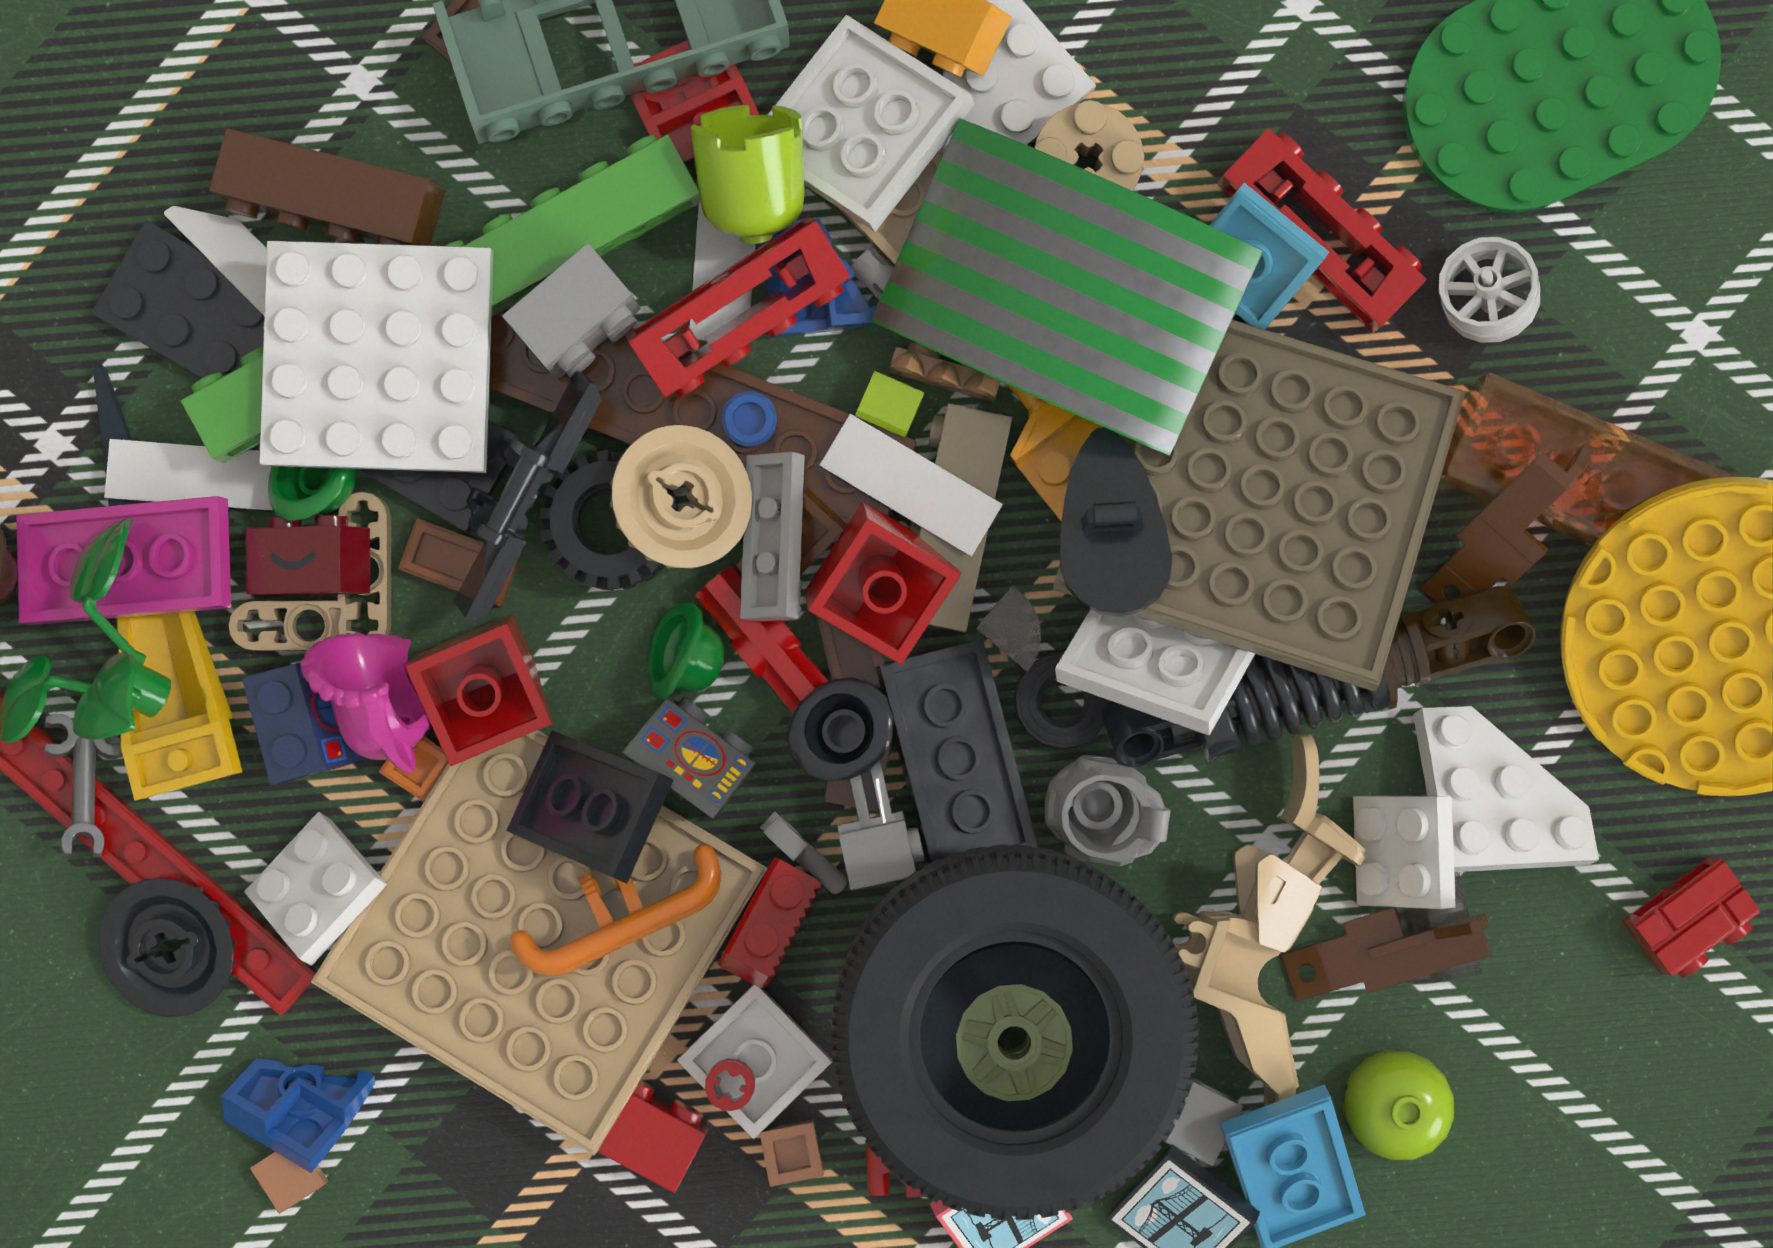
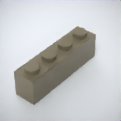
[910,403,1012,633]

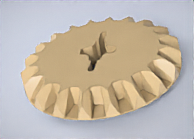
[610,425,752,569]

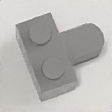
[838,760,925,890]

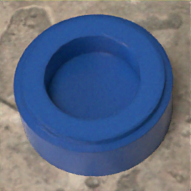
[722,391,777,448]

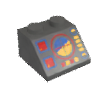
[622,696,757,819]

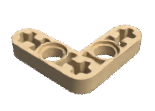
[229,492,391,651]

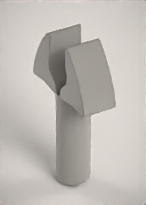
[760,811,848,894]

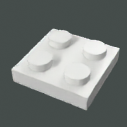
[1353,795,1456,909]
[244,812,387,966]
[677,985,832,1139]

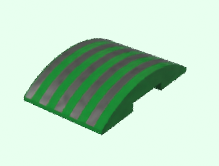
[870,118,1263,456]

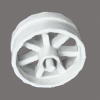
[1439,237,1540,343]

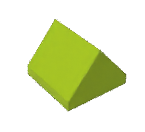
[855,371,925,438]

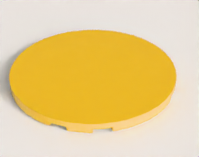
[1560,477,1773,796]

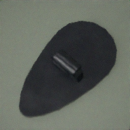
[1060,427,1172,616]

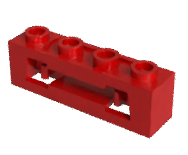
[1217,128,1427,333]
[625,216,851,397]

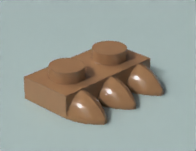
[890,342,1000,403]

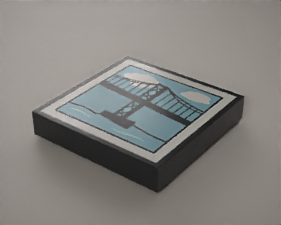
[1106,1144,1260,1248]

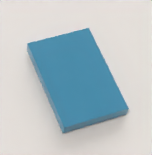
[1220,1084,1366,1248]

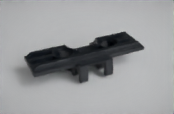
[454,371,602,622]

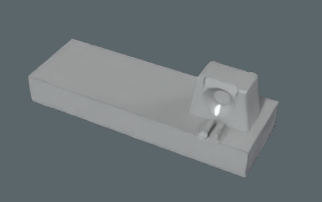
[740,452,805,622]

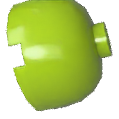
[1343,1050,1454,1160]

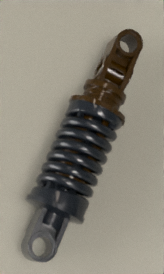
[1102,586,1536,767]

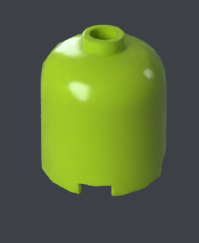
[691,105,805,244]

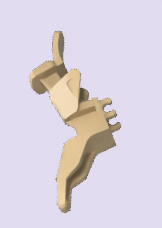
[1172,733,1365,1106]

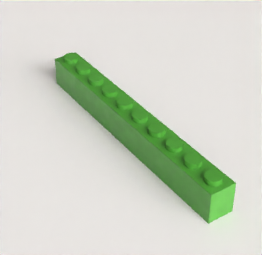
[180,135,700,463]

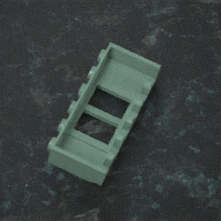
[432,0,790,144]

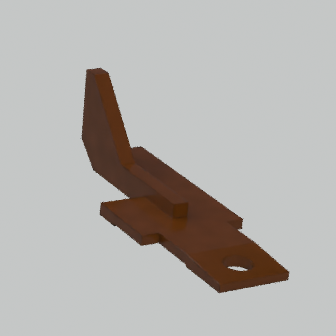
[1421,442,1594,603]
[1281,907,1492,1002]

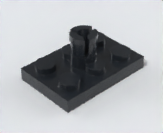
[506,730,673,884]

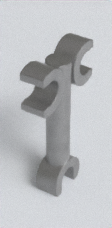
[45,714,123,857]

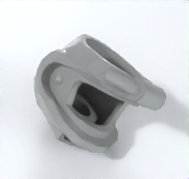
[1045,755,1171,867]

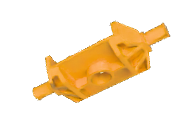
[1008,385,1103,522]

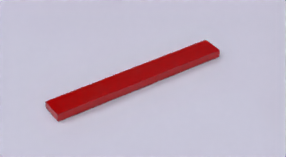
[0,693,317,1016]

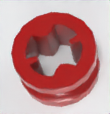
[705,1058,755,1111]

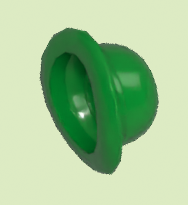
[268,466,356,521]
[647,602,724,700]

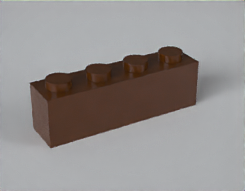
[209,128,446,246]

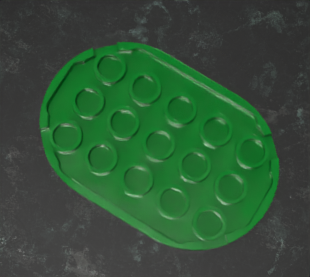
[1403,0,1721,213]

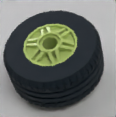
[920,941,1109,1130]

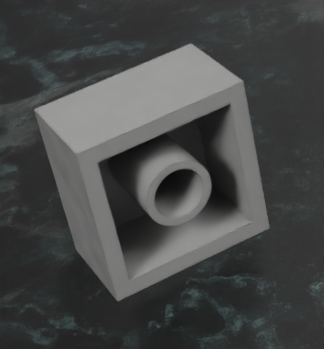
[502,243,641,379]

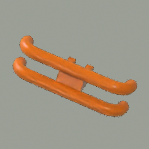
[509,844,722,976]

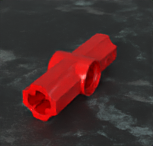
[695,565,829,713]

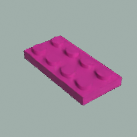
[17,496,231,625]

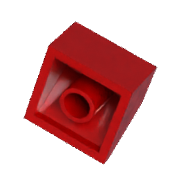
[804,501,961,665]
[405,614,553,767]

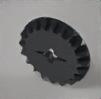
[98,876,237,1017]

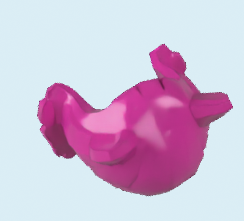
[300,633,432,774]

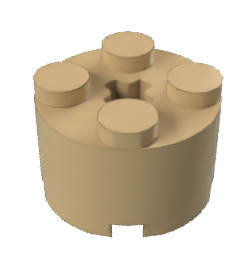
[1034,100,1145,191]

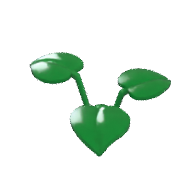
[0,517,171,743]

